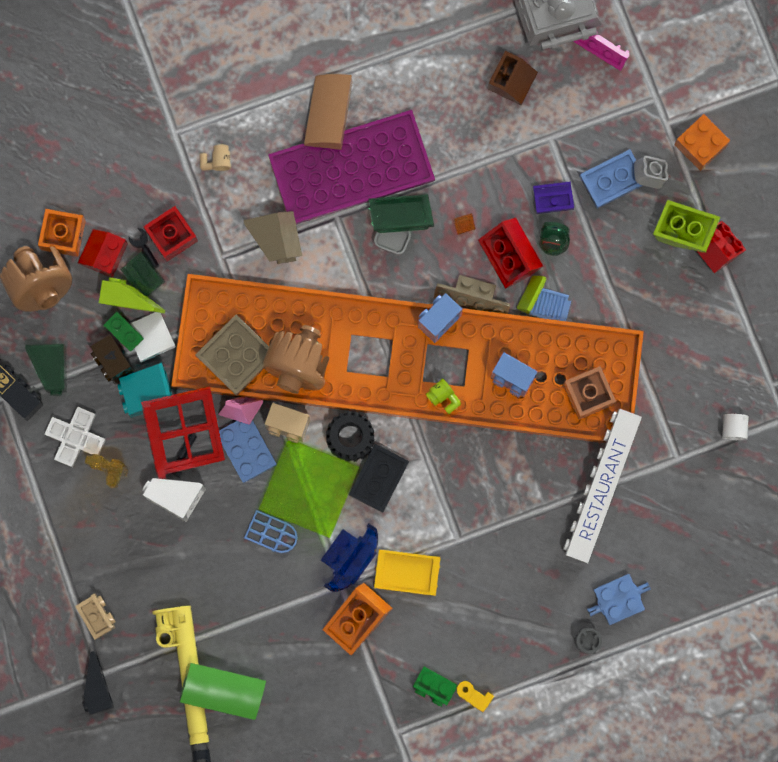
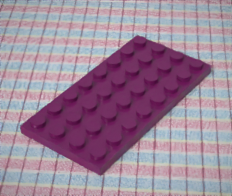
[268,110,435,225]

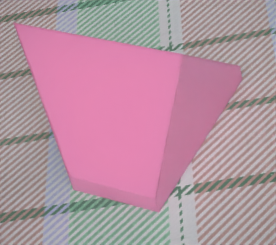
[218,396,263,425]

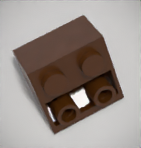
[488,51,538,105]

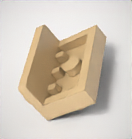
[75,594,116,640]

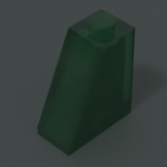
[25,344,67,396]

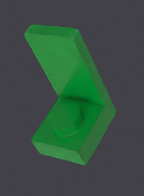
[103,312,144,351]

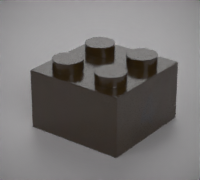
[90,335,134,385]

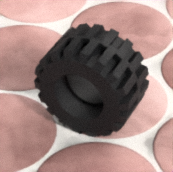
[326,411,374,462]

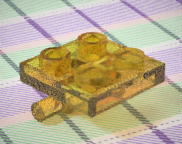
[85,454,128,488]

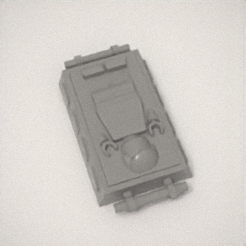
[514,0,602,50]

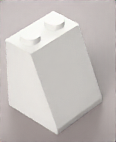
[142,478,206,522]

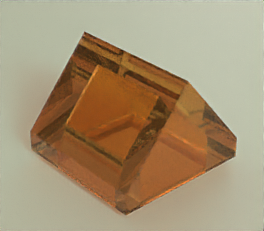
[453,213,476,235]

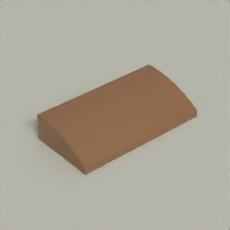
[304,74,353,150]

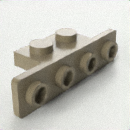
[434,275,510,314]

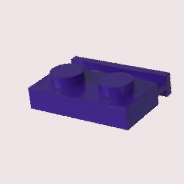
[533,181,574,214]

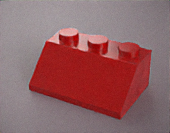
[478,217,544,289]

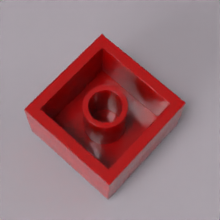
[143,206,198,262]

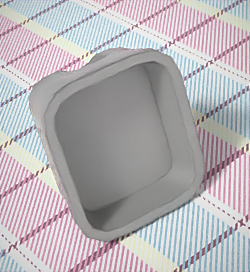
[634,156,668,189]
[374,221,411,255]

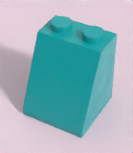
[117,363,172,418]

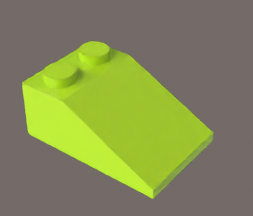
[653,200,720,253]
[99,278,165,314]

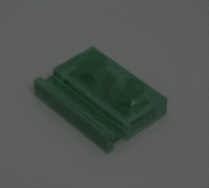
[120,252,165,296]

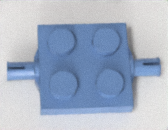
[587,574,651,625]

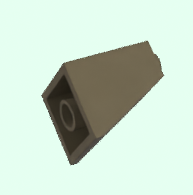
[243,211,302,264]

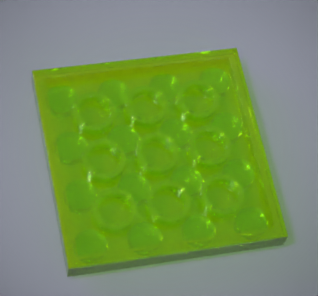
[259,440,359,539]

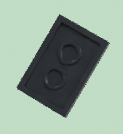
[349,444,409,513]

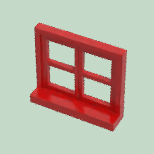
[141,387,225,479]

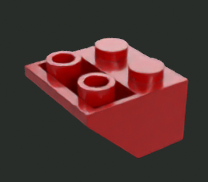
[697,221,746,273]

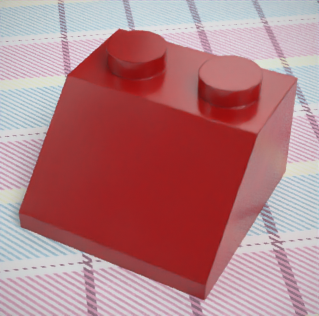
[78,229,128,278]

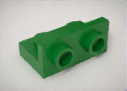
[413,666,458,707]

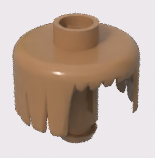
[0,246,72,312]
[263,325,329,394]

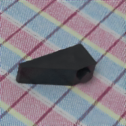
[82,651,114,715]

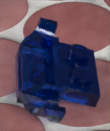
[320,523,378,592]

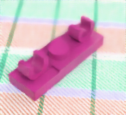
[573,32,629,71]

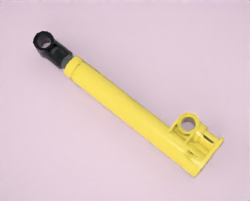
[152,606,211,762]

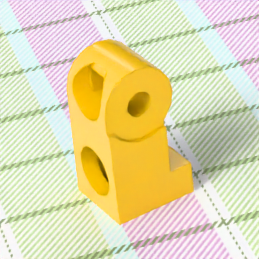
[457,681,494,713]

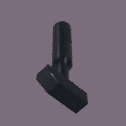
[172,434,197,478]

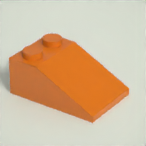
[323,583,393,656]

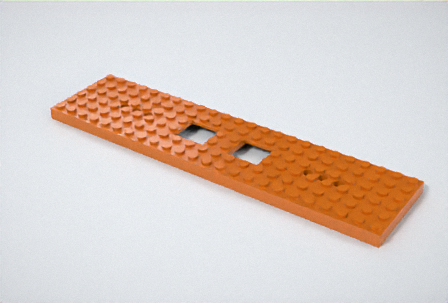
[171,274,644,443]

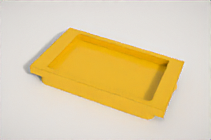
[374,549,440,596]

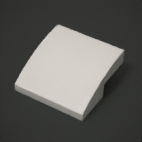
[130,312,176,363]

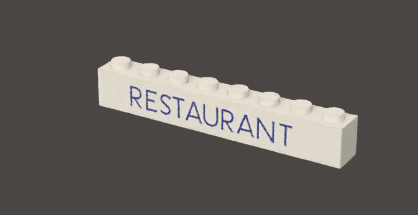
[563,409,642,563]

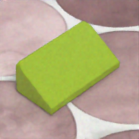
[517,275,546,315]

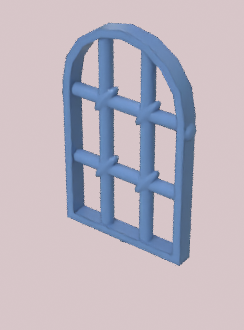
[244,510,298,553]

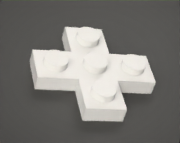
[45,407,106,468]

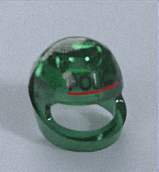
[539,222,570,256]

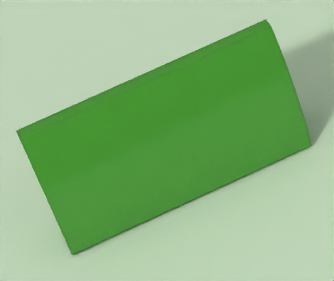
[179,663,266,720]

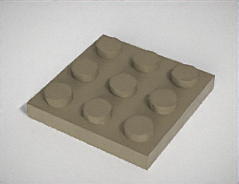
[195,315,269,396]

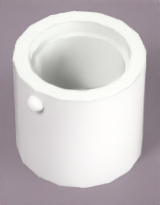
[722,414,749,441]

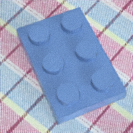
[580,149,643,209]
[219,420,277,484]

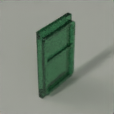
[368,194,434,233]

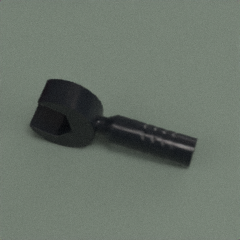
[129,228,159,269]

